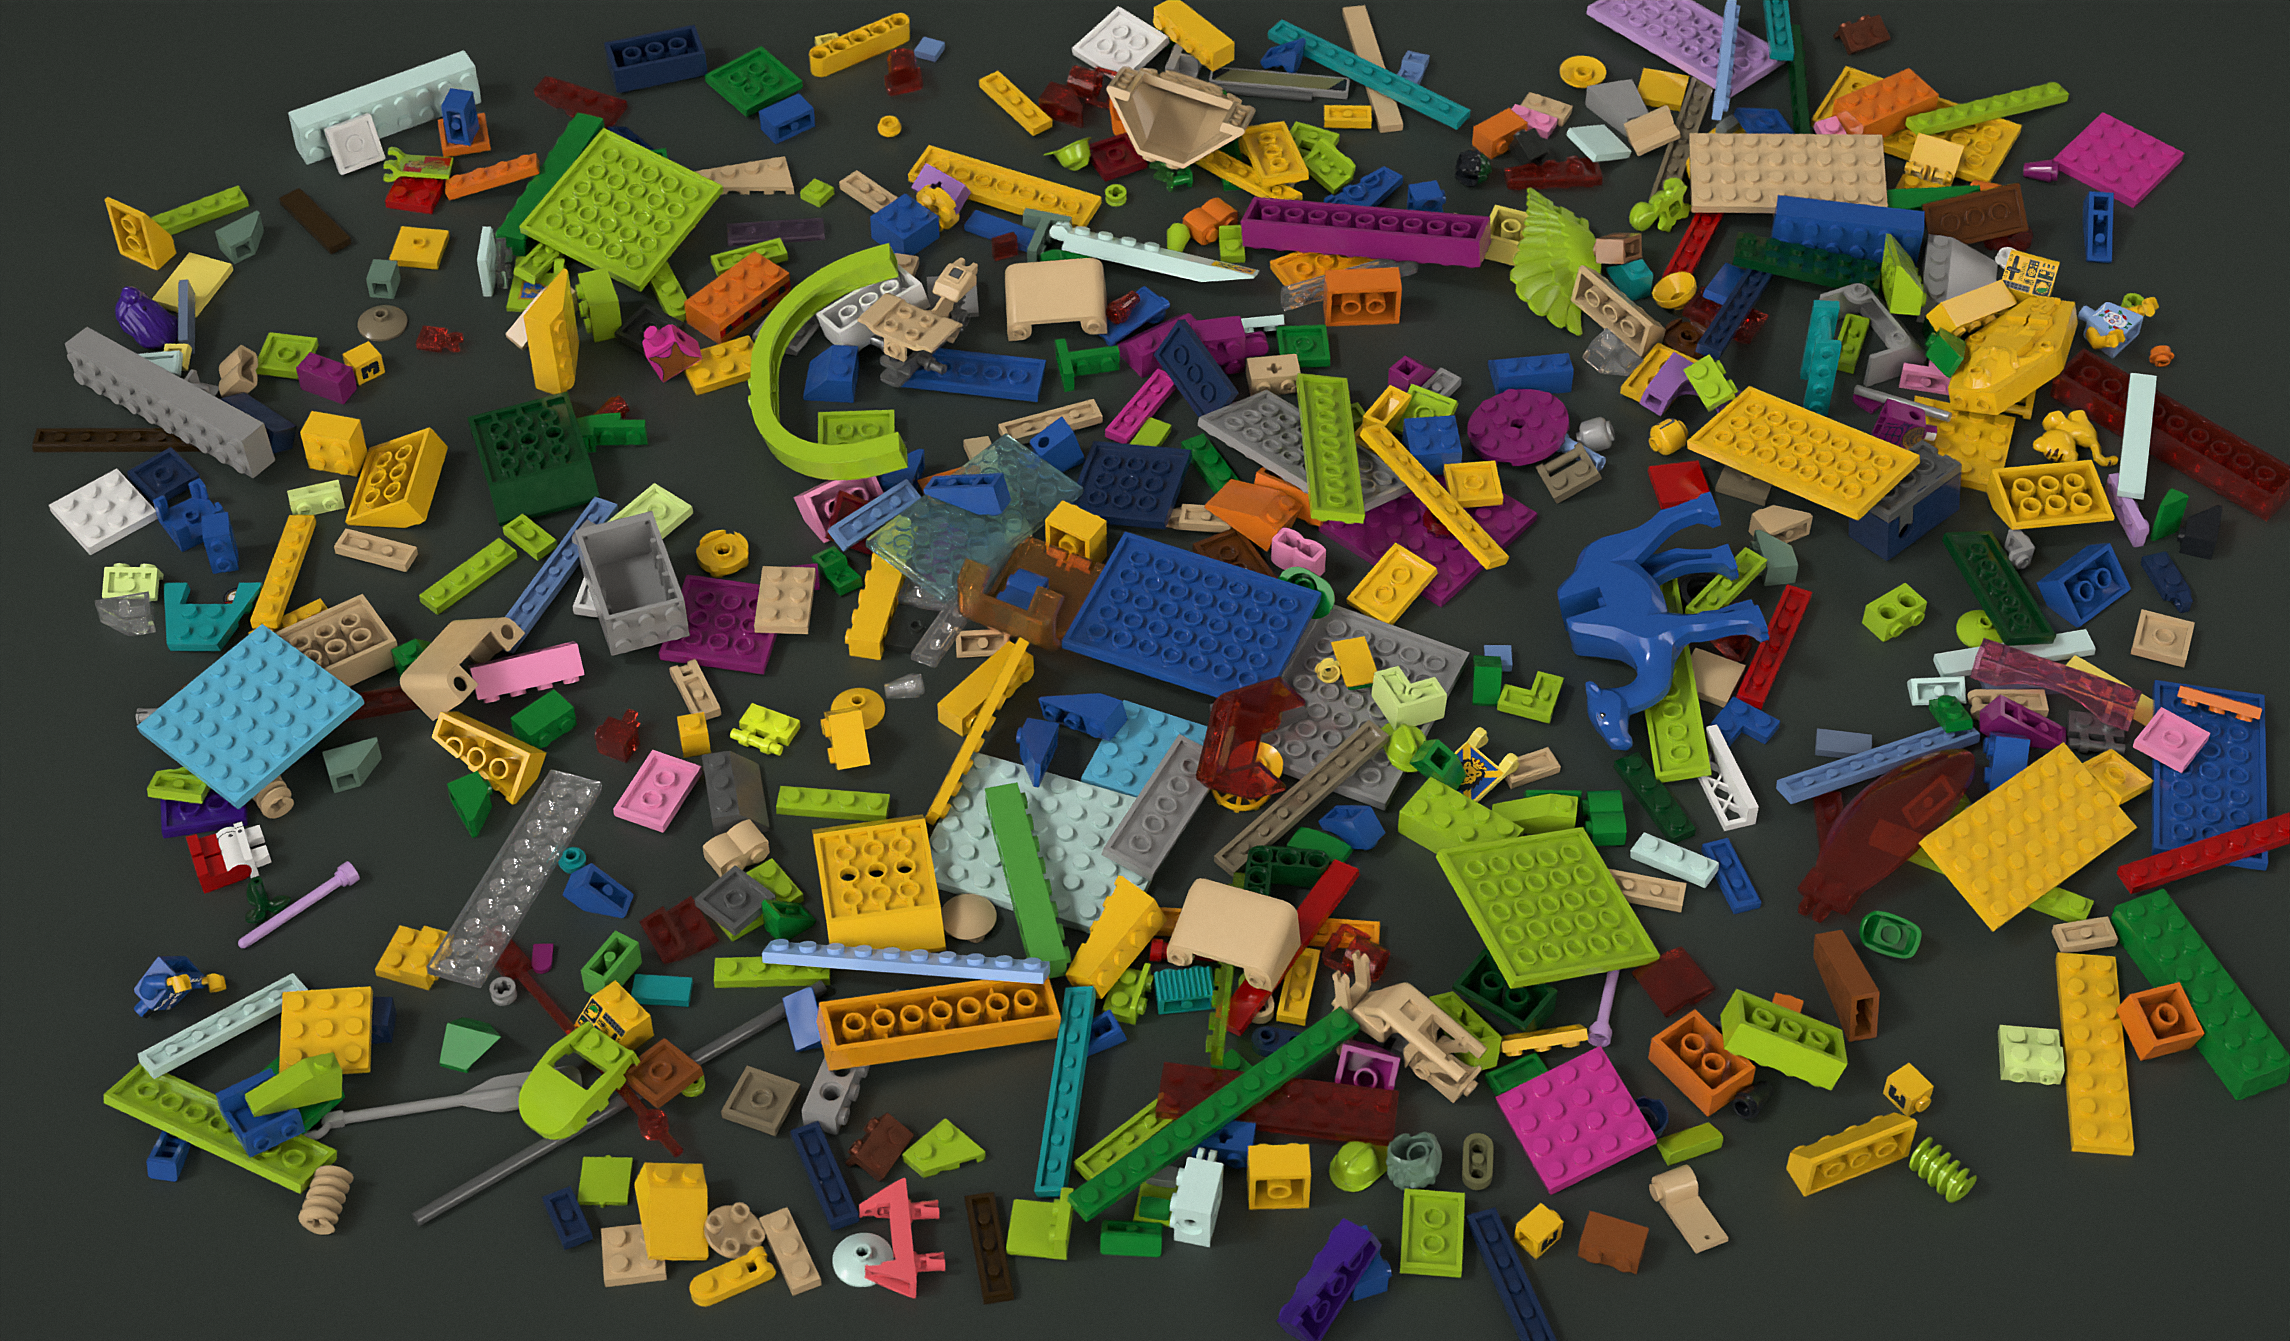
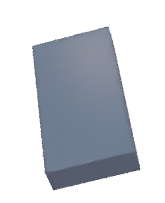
[1815,728,1872,758]

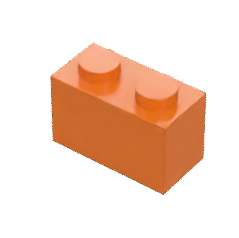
[1472,108,1528,159]

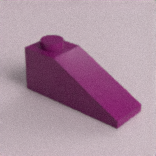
[1979,694,2066,750]

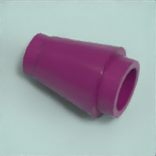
[2023,159,2059,183]

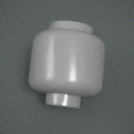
[1576,417,1615,452]

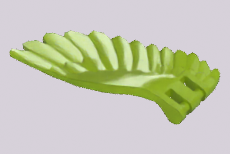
[1510,188,1601,336]

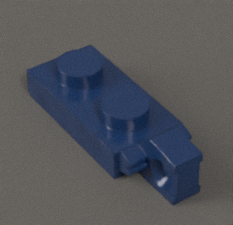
[2140,551,2193,613]

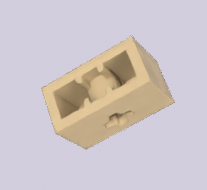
[1246,354,1301,396]

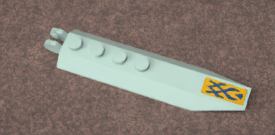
[1049,221,1260,282]

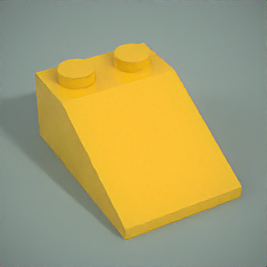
[105,197,177,271]
[634,1163,708,1261]

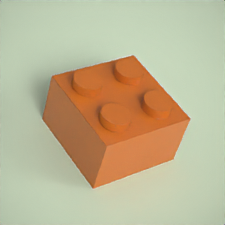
[2116,982,2205,1061]

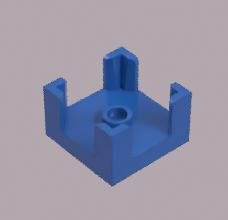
[153,478,224,552]

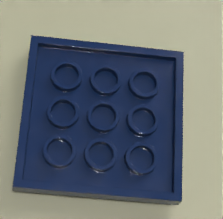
[1069,441,1192,529]

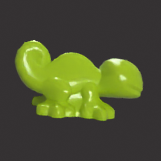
[1629,177,1691,232]

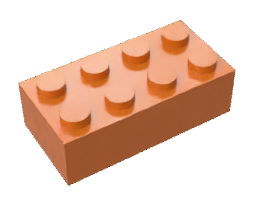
[1832,68,1939,138]

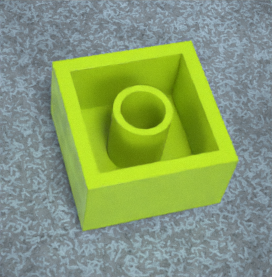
[575,267,622,342]

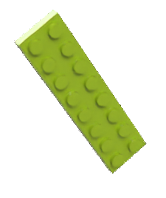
[104,1063,337,1194]

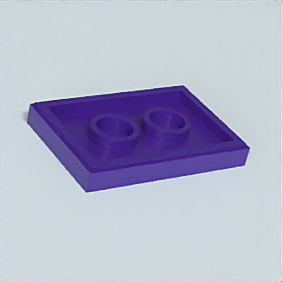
[160,788,248,838]

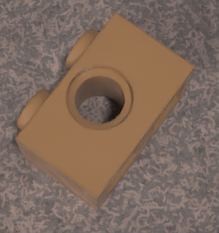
[1593,233,1642,264]

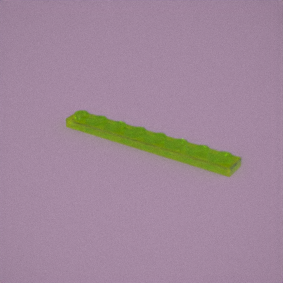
[1206,872,1245,1066]

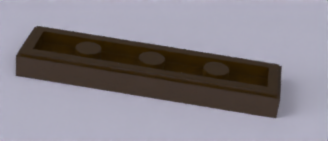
[279,188,352,254]
[964,1192,1014,1305]

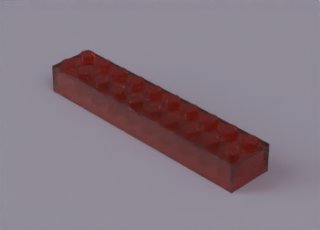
[2050,348,2290,521]

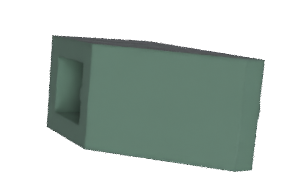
[215,211,264,265]
[1749,530,1798,586]
[322,737,382,793]

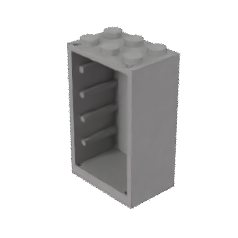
[575,511,690,656]

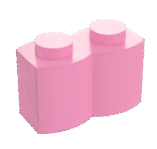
[1271,528,1326,576]

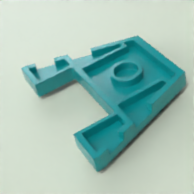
[164,583,263,651]

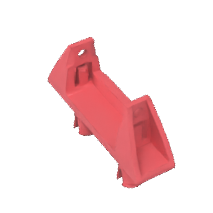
[859,1178,945,1298]

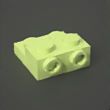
[1998,1025,2065,1085]

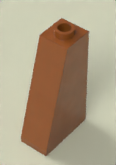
[1814,930,1880,1042]

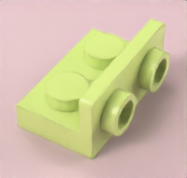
[287,480,345,515]
[102,563,164,601]

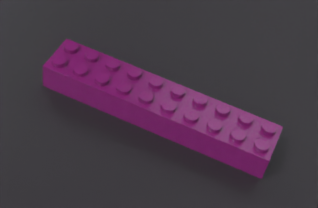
[1241,197,1491,268]

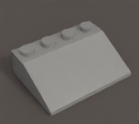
[1917,234,1998,330]

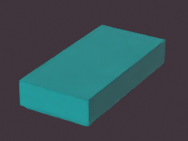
[631,974,693,1007]

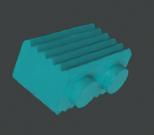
[1154,966,1216,1015]

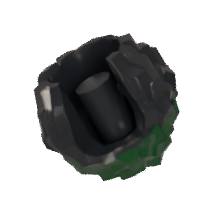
[1455,149,1492,188]

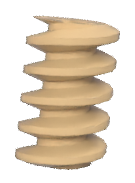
[253,775,294,819]
[298,1165,354,1235]

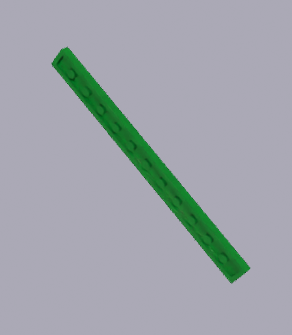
[1067,1006,1360,1222]

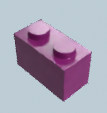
[296,352,357,404]

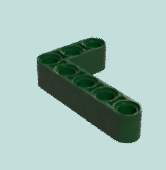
[1243,845,1330,897]

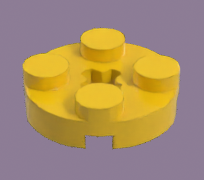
[916,185,960,232]
[696,530,749,578]

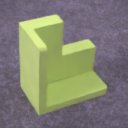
[1372,666,1447,731]

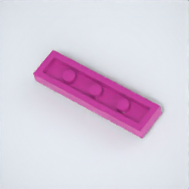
[1105,369,1177,444]

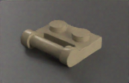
[1536,442,1602,504]

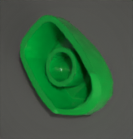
[1859,911,1922,959]

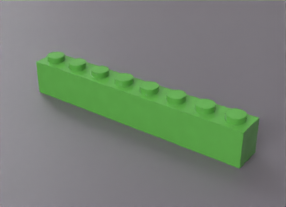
[985,782,1071,979]

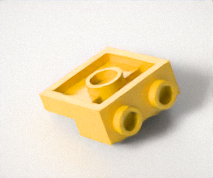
[375,925,454,990]

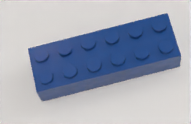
[1771,195,1925,267]

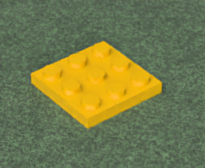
[279,986,373,1074]

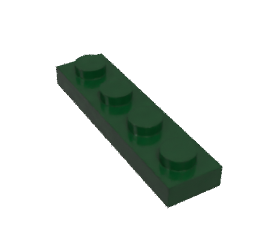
[1613,751,1696,844]

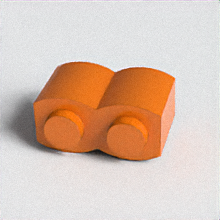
[1183,197,1238,245]

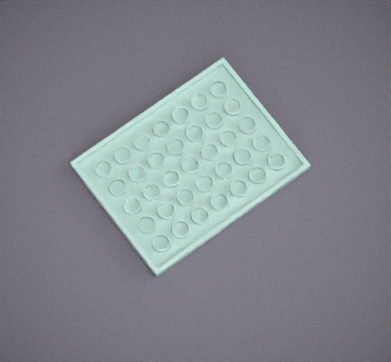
[929,752,1153,933]

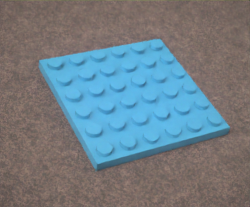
[137,624,365,809]

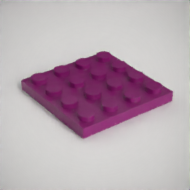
[659,575,778,674]

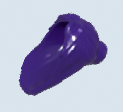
[115,286,178,349]

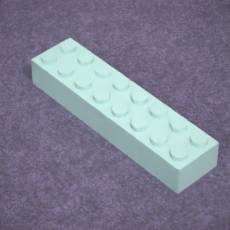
[288,50,481,165]

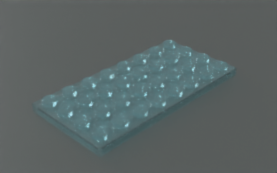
[866,433,1083,603]

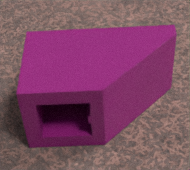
[1388,356,1437,393]

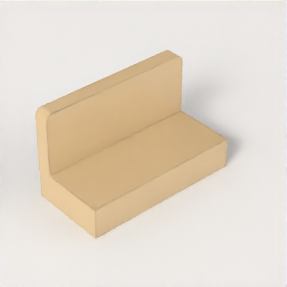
[1623,105,1681,156]

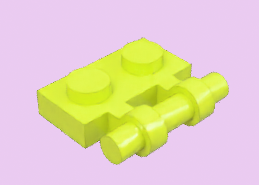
[730,703,801,756]

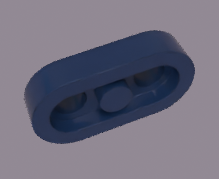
[1251,1026,1301,1057]

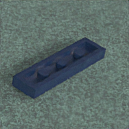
[790,1121,860,1231]

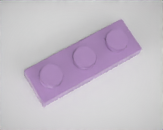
[2104,473,2149,547]

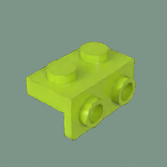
[1303,137,1356,195]
[1683,354,1738,412]

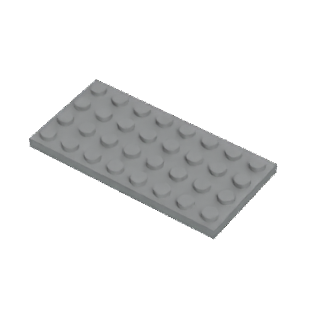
[1198,390,1412,512]

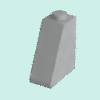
[1585,79,1649,136]

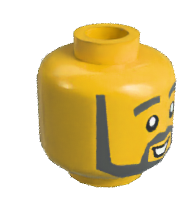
[1649,418,1688,456]

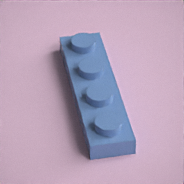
[828,479,922,552]

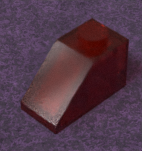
[1039,81,1084,129]

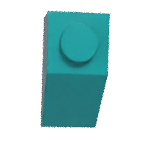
[1606,259,1653,301]

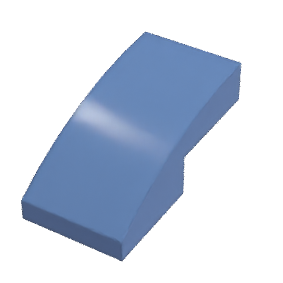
[1397,51,1430,85]

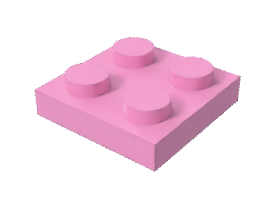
[2133,707,2210,773]

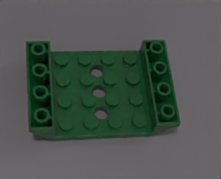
[467,391,600,526]

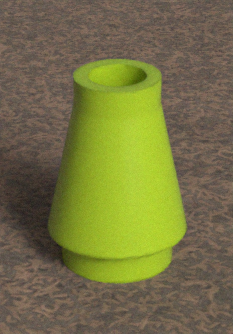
[1167,223,1190,252]

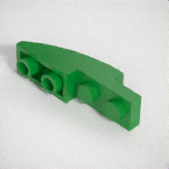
[549,413,648,452]

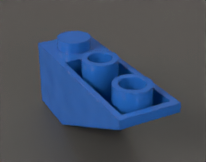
[1038,693,1128,742]

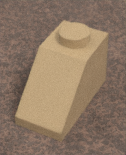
[1749,505,1813,543]

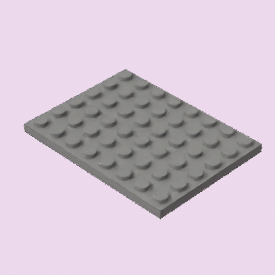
[1234,605,1470,811]

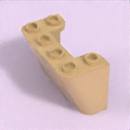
[400,617,525,721]

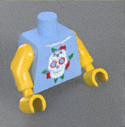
[2078,297,2159,358]

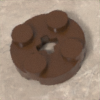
[1662,318,1709,359]

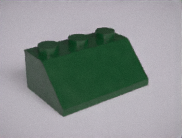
[1452,948,1557,1032]

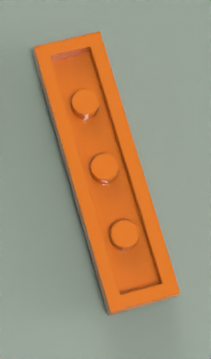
[445,153,540,200]

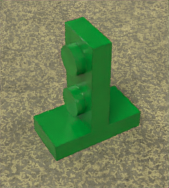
[1055,338,1120,392]

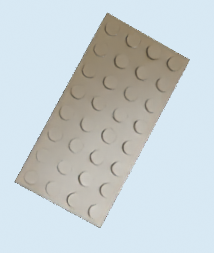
[1689,133,1888,213]

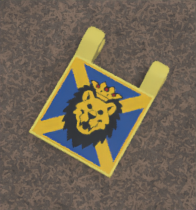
[1455,727,1519,803]

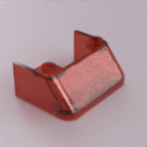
[1196,676,1306,800]

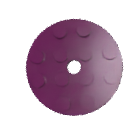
[1467,389,1570,466]

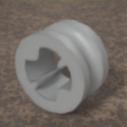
[489,977,517,1006]

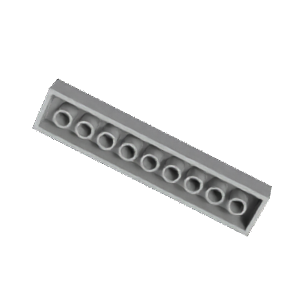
[65,327,275,478]

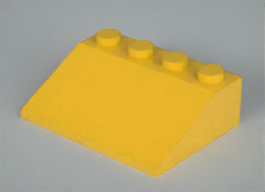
[523,268,579,395]
[345,427,448,528]
[1986,460,2114,530]

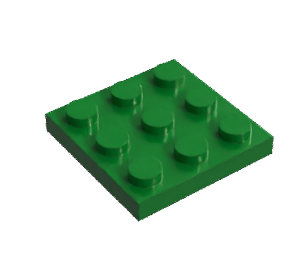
[705,46,803,117]

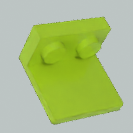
[1006,1187,1074,1260]

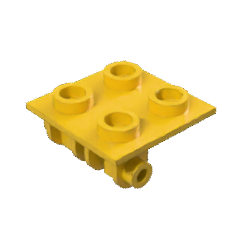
[1904,133,1965,187]

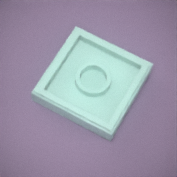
[1566,124,1632,162]
[477,227,499,296]

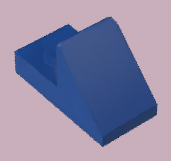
[1260,38,1306,73]

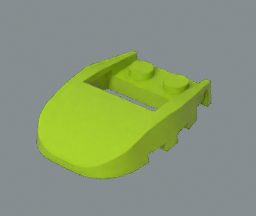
[518,1021,640,1140]

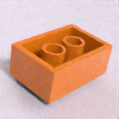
[1323,267,1402,327]
[1648,1009,1756,1117]

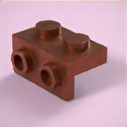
[1833,14,1891,55]
[845,1112,914,1182]

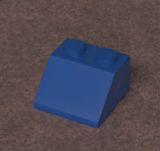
[803,345,860,403]

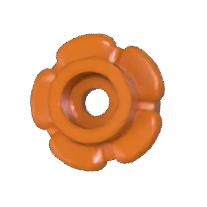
[2149,345,2174,367]

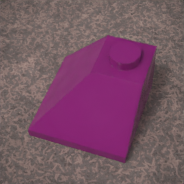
[1330,1039,1401,1115]

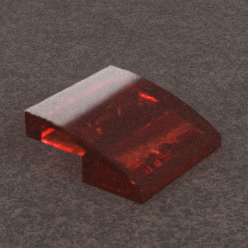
[639,896,719,964]
[1632,946,1715,1018]

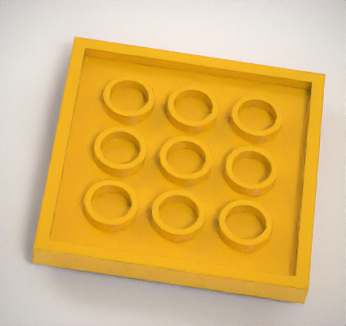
[1914,395,2016,492]

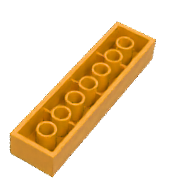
[816,976,1061,1071]

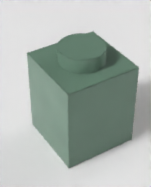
[366,259,401,299]

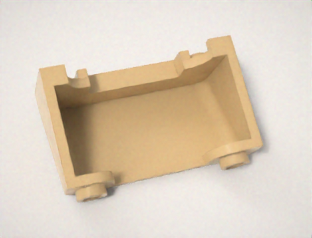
[1005,258,1107,341]
[1166,878,1301,992]

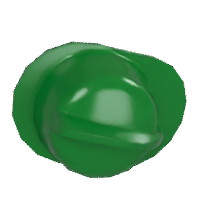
[1278,566,1335,619]

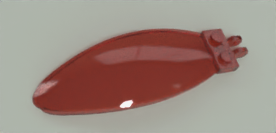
[1797,749,1976,923]

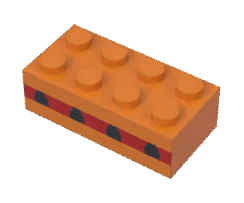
[684,251,791,344]

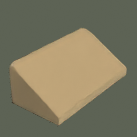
[955,629,1009,658]

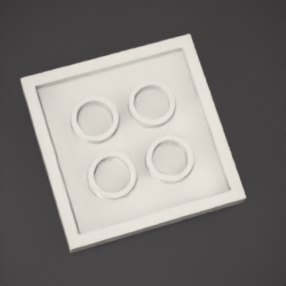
[1072,6,1170,79]
[49,469,158,555]

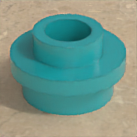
[558,847,586,874]

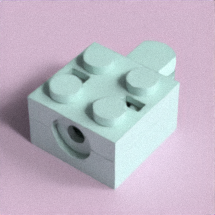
[1170,1147,1223,1247]

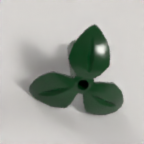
[245,876,291,924]

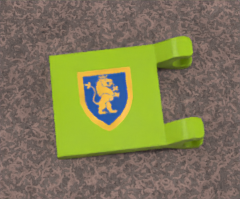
[506,256,567,312]

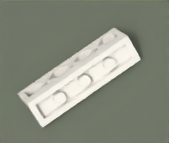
[1698,724,1759,831]

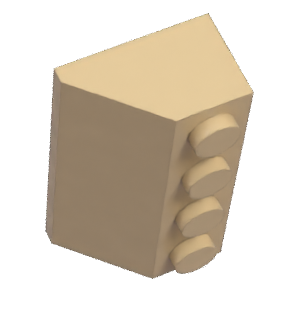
[1571,265,1666,359]

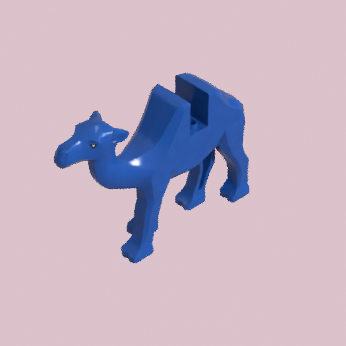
[1557,492,1769,751]

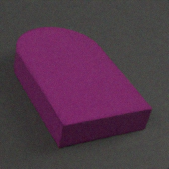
[1852,394,1883,414]
[531,944,554,974]

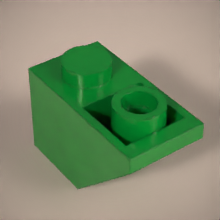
[1409,739,1467,790]

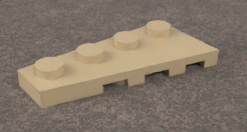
[694,156,794,195]

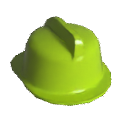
[1043,137,1091,171]
[1381,723,1427,772]
[1329,1136,1388,1192]

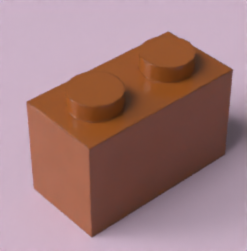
[1578,1211,1649,1274]

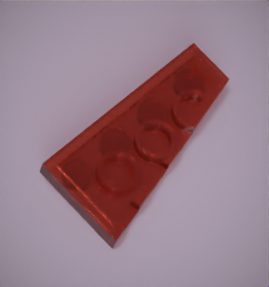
[534,76,628,130]
[1504,155,1603,190]

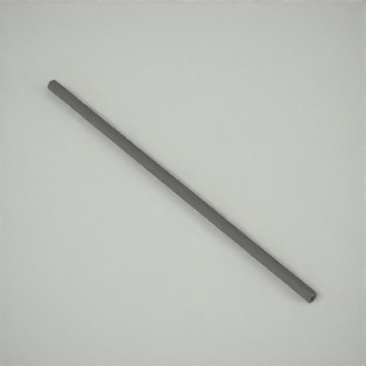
[412,980,827,1226]

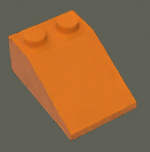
[1204,479,1303,552]

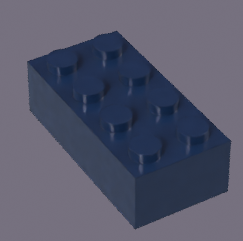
[604,25,708,93]

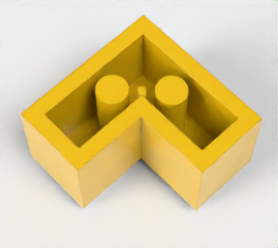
[820,706,870,770]

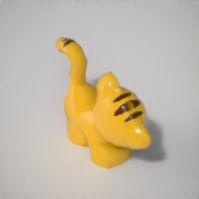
[2033,410,2118,467]

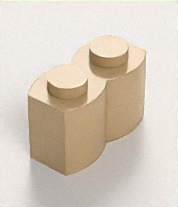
[219,345,258,398]
[703,819,770,877]

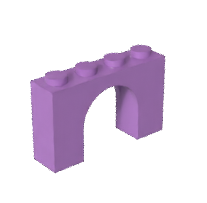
[1639,352,1742,416]

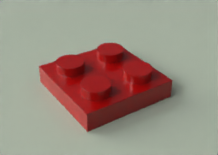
[385,176,446,214]

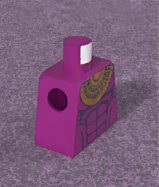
[1872,398,1937,450]

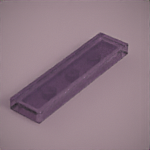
[727,218,825,247]

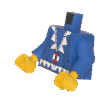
[134,956,226,1019]

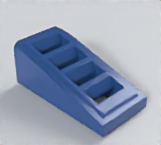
[1087,1009,1127,1056]
[147,1130,191,1182]

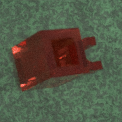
[594,708,640,763]

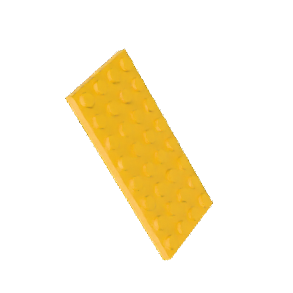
[1810,66,2022,182]
[1687,386,1920,521]
[1919,742,2137,932]

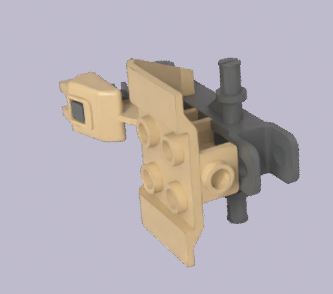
[858,258,978,387]

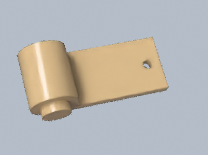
[1649,1164,1728,1254]

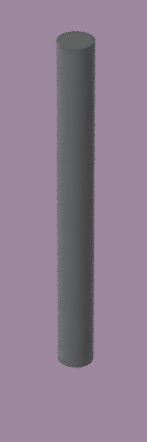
[1220,84,1313,102]

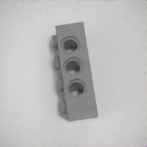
[802,1057,870,1135]

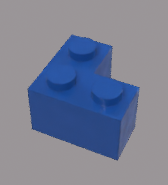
[1983,731,2030,791]

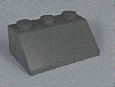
[702,751,770,837]

